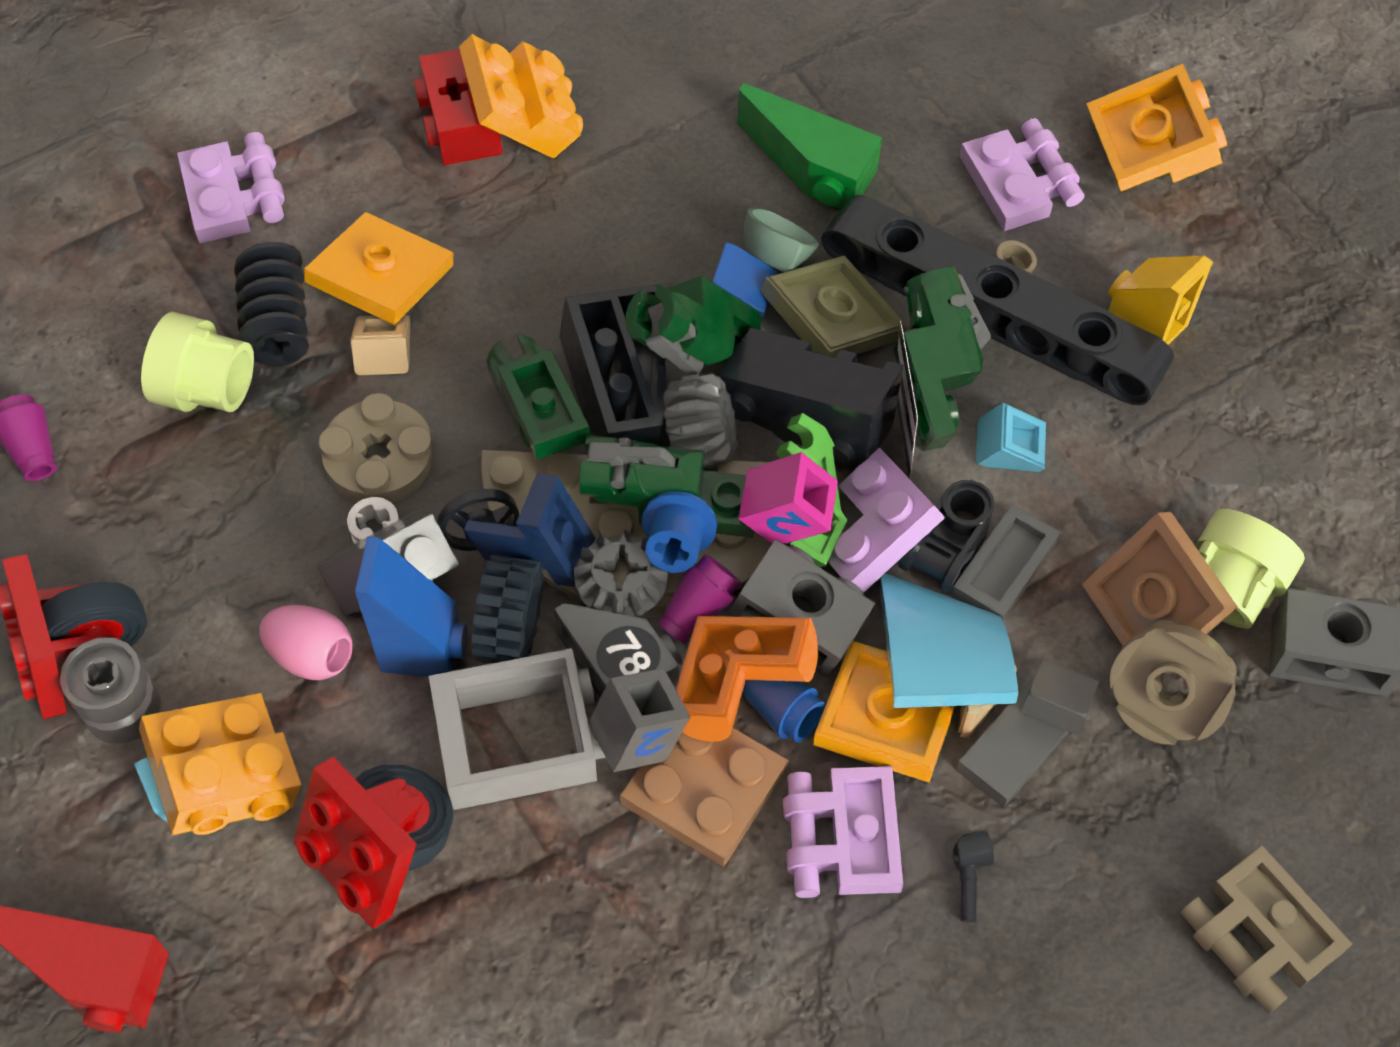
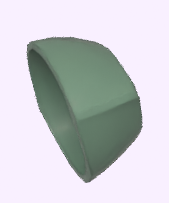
[743,208,819,272]

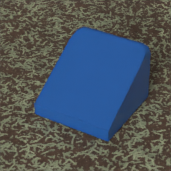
[713,242,777,317]

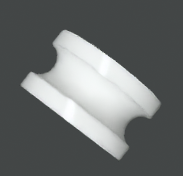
[347,497,399,544]

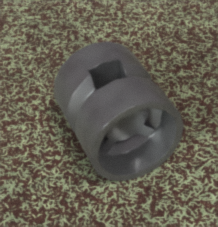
[60,638,161,743]

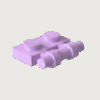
[959,118,1084,232]
[177,132,285,244]
[783,766,903,898]

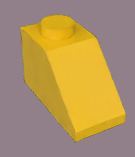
[1108,255,1213,345]

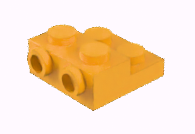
[459,34,583,159]
[1086,64,1227,192]
[139,693,301,836]

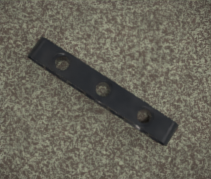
[821,195,1174,406]

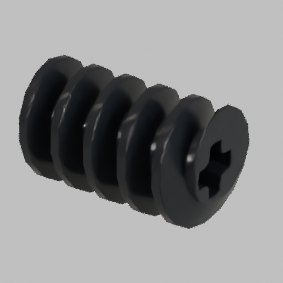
[234,242,309,366]

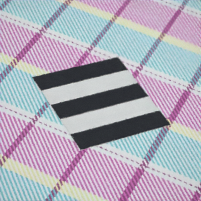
[896,321,918,479]

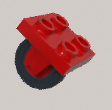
[0,554,147,719]
[293,757,453,929]

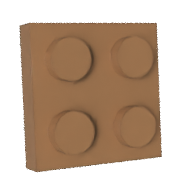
[1082,512,1238,677]
[620,728,789,867]

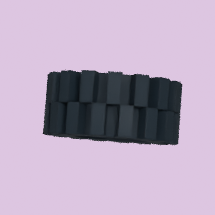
[472,555,543,663]

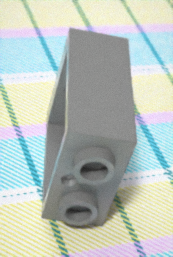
[429,648,606,810]

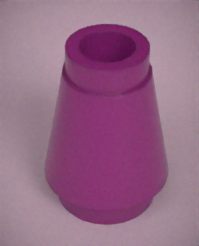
[0,394,57,481]
[658,554,742,644]

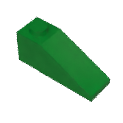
[737,83,882,209]

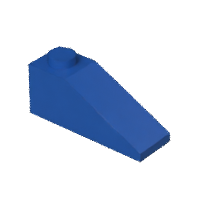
[355,536,468,677]

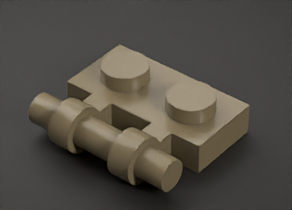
[1180,846,1352,1014]

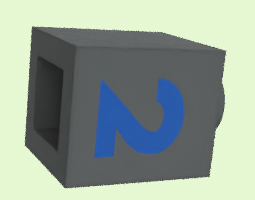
[588,668,690,773]

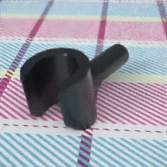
[952,831,994,923]

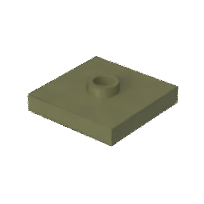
[760,256,908,358]

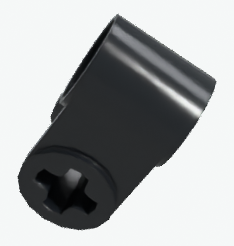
[898,480,994,595]

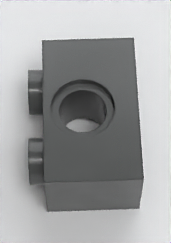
[728,539,875,678]
[1269,588,1400,697]

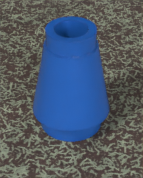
[742,680,826,742]

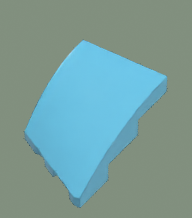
[879,573,1019,708]

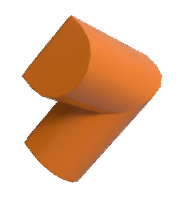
[676,616,818,742]

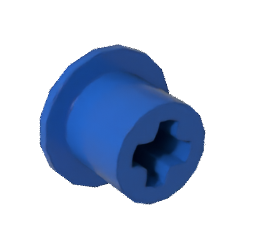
[642,491,717,573]

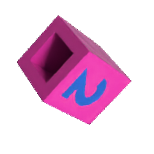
[738,452,838,544]

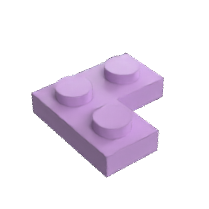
[828,448,945,593]

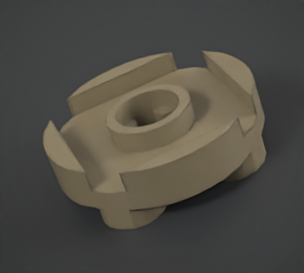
[319,393,434,503]
[1110,620,1236,745]

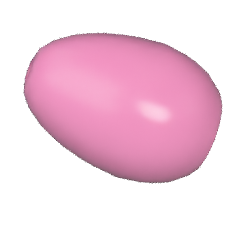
[259,605,353,680]

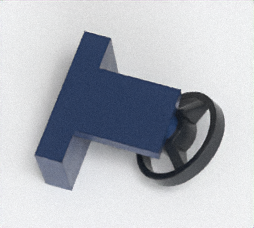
[437,473,596,588]

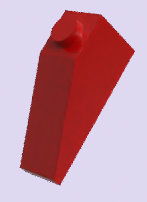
[0,906,169,1033]

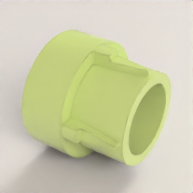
[141,312,254,412]
[1195,509,1305,629]

